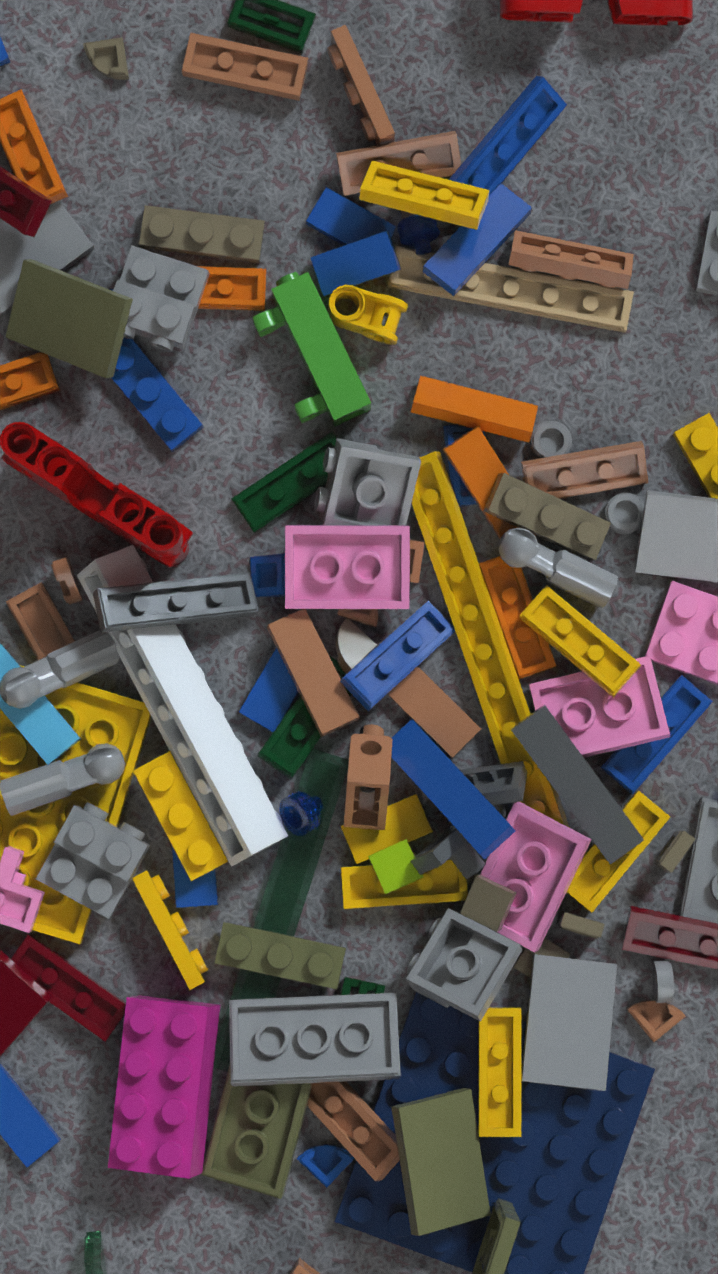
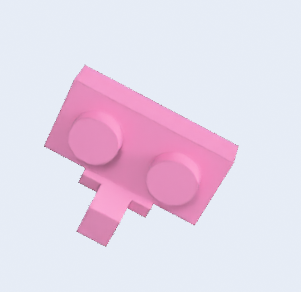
[0,846,45,933]

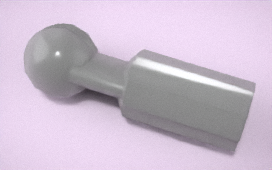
[498,528,618,608]
[0,630,119,709]
[0,743,125,816]

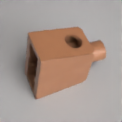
[344,724,393,830]

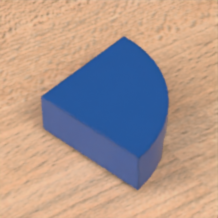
[297,1144,354,1188]

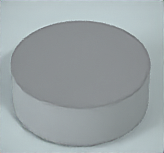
[530,421,572,458]
[604,493,644,534]
[652,961,674,1003]

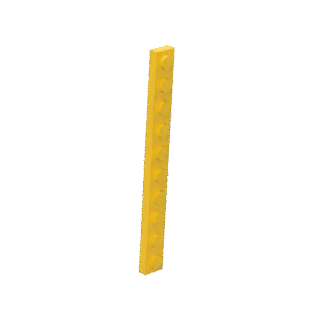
[412,451,570,828]

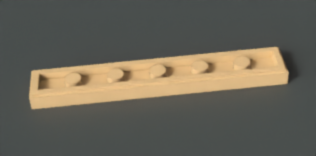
[388,246,634,333]

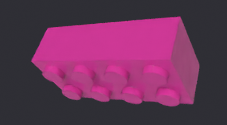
[108,995,220,1179]

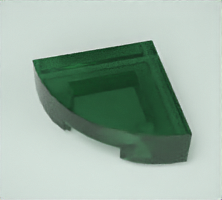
[84,1231,107,1274]

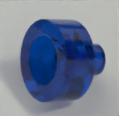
[397,214,440,255]
[279,791,323,836]

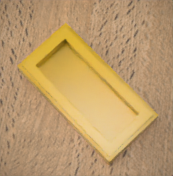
[341,794,433,864]

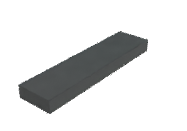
[93,573,259,633]
[511,704,644,864]

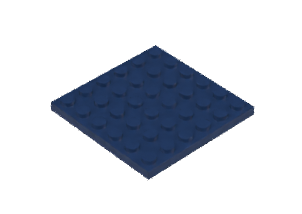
[334,992,655,1274]

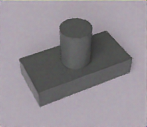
[460,761,528,817]
[410,824,485,879]

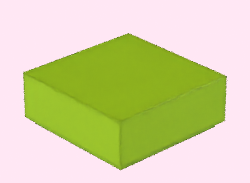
[368,839,423,894]

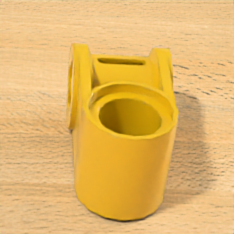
[327,285,408,345]

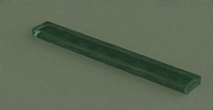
[214,749,349,1072]

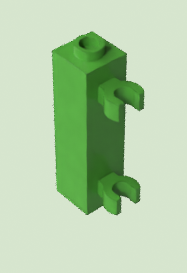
[252,272,371,427]

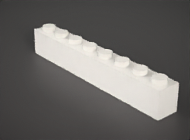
[77,545,288,867]

